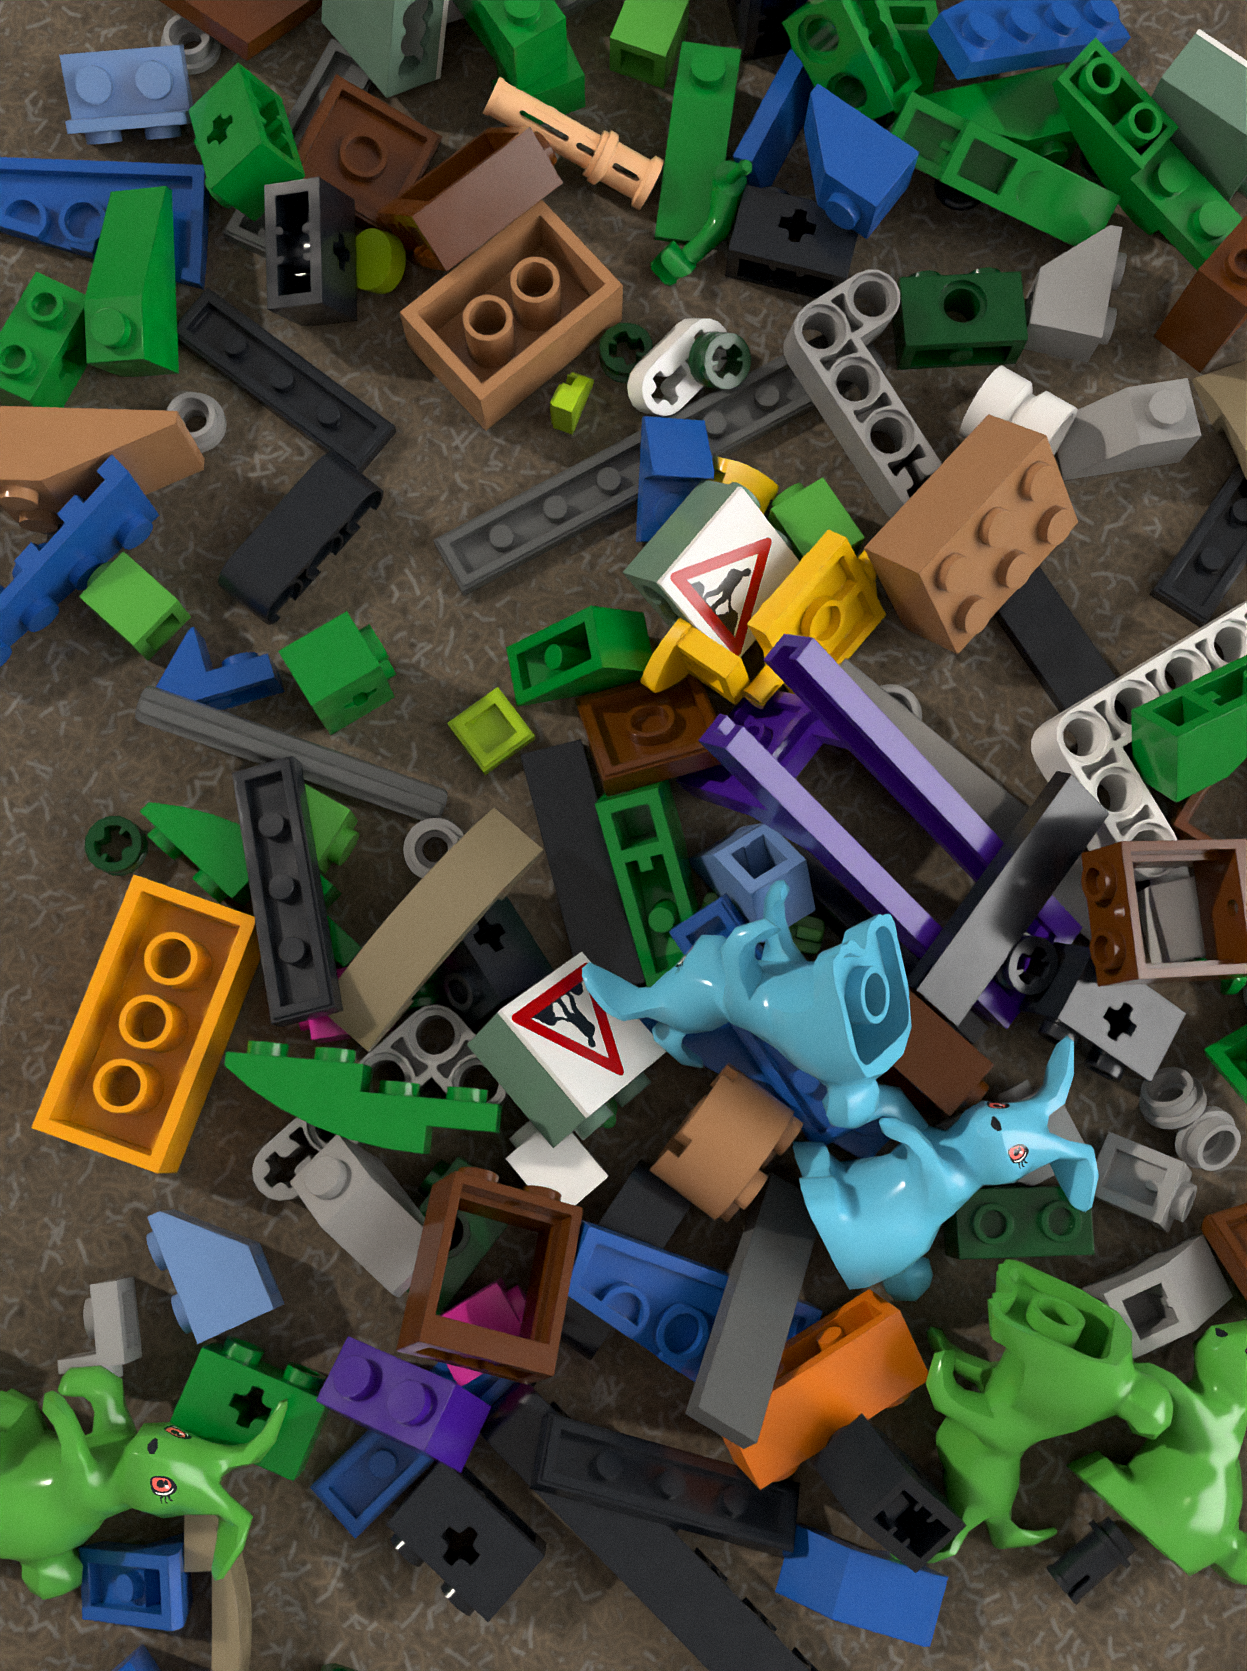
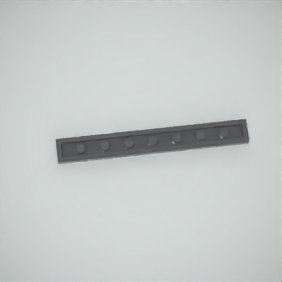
[433,334,886,596]

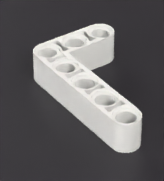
[1031,601,1247,882]

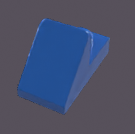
[636,416,714,543]
[156,627,285,710]
[79,1533,193,1631]

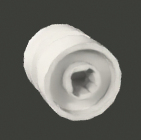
[959,365,1078,455]

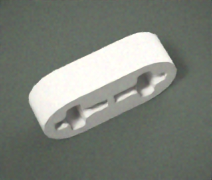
[627,318,727,416]

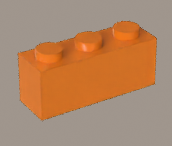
[722,1289,928,1490]

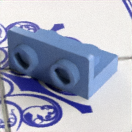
[59,44,193,144]

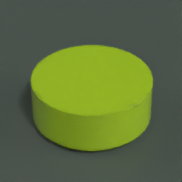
[356,228,406,294]

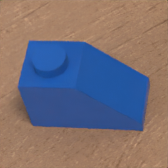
[804,84,919,239]

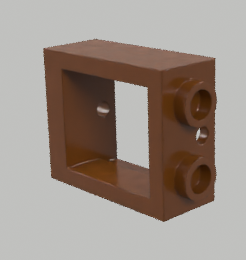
[377,127,563,272]
[1153,215,1247,373]
[1081,839,1247,987]
[879,990,994,1119]
[396,1167,583,1384]

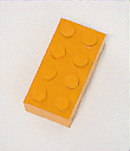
[31,874,261,1174]

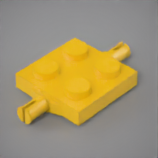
[742,529,886,709]

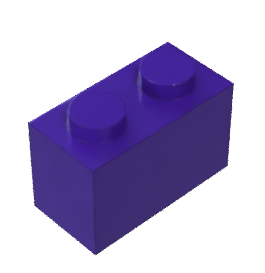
[316,1336,491,1473]

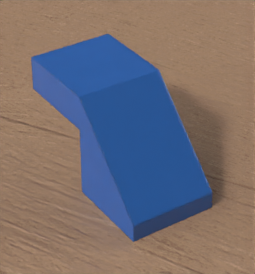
[775,1524,948,1647]

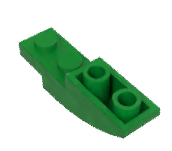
[1052,37,1243,271]
[890,91,1121,246]
[139,802,362,968]
[224,1041,502,1154]

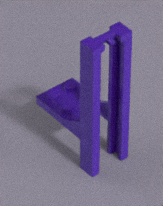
[676,633,1083,1029]

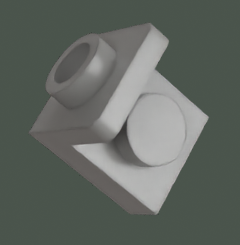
[1094,1132,1197,1233]
[57,1276,142,1377]

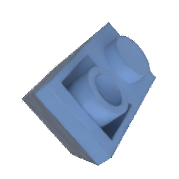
[689,823,815,943]
[146,1209,284,1344]

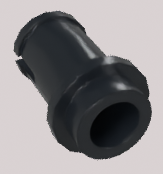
[1046,1516,1137,1605]

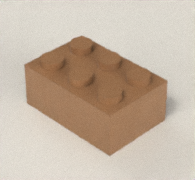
[400,199,623,431]
[864,414,1078,654]

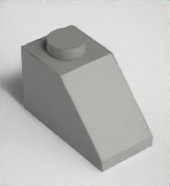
[1056,378,1201,480]
[290,1135,425,1298]

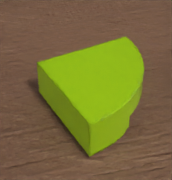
[550,372,594,435]

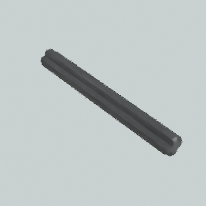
[135,686,448,821]

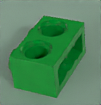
[782,0,922,120]

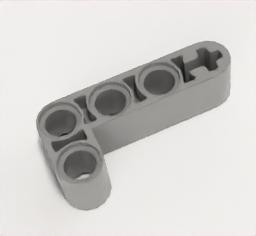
[783,269,942,518]
[252,1005,509,1201]

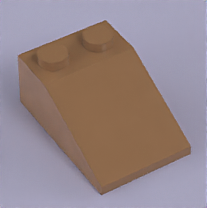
[0,406,205,533]

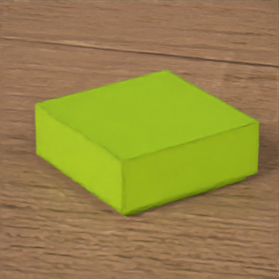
[447,687,535,775]

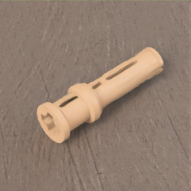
[482,77,664,210]

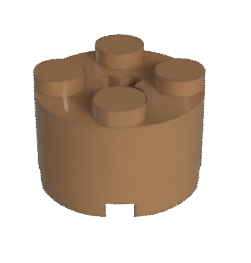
[650,1063,804,1222]

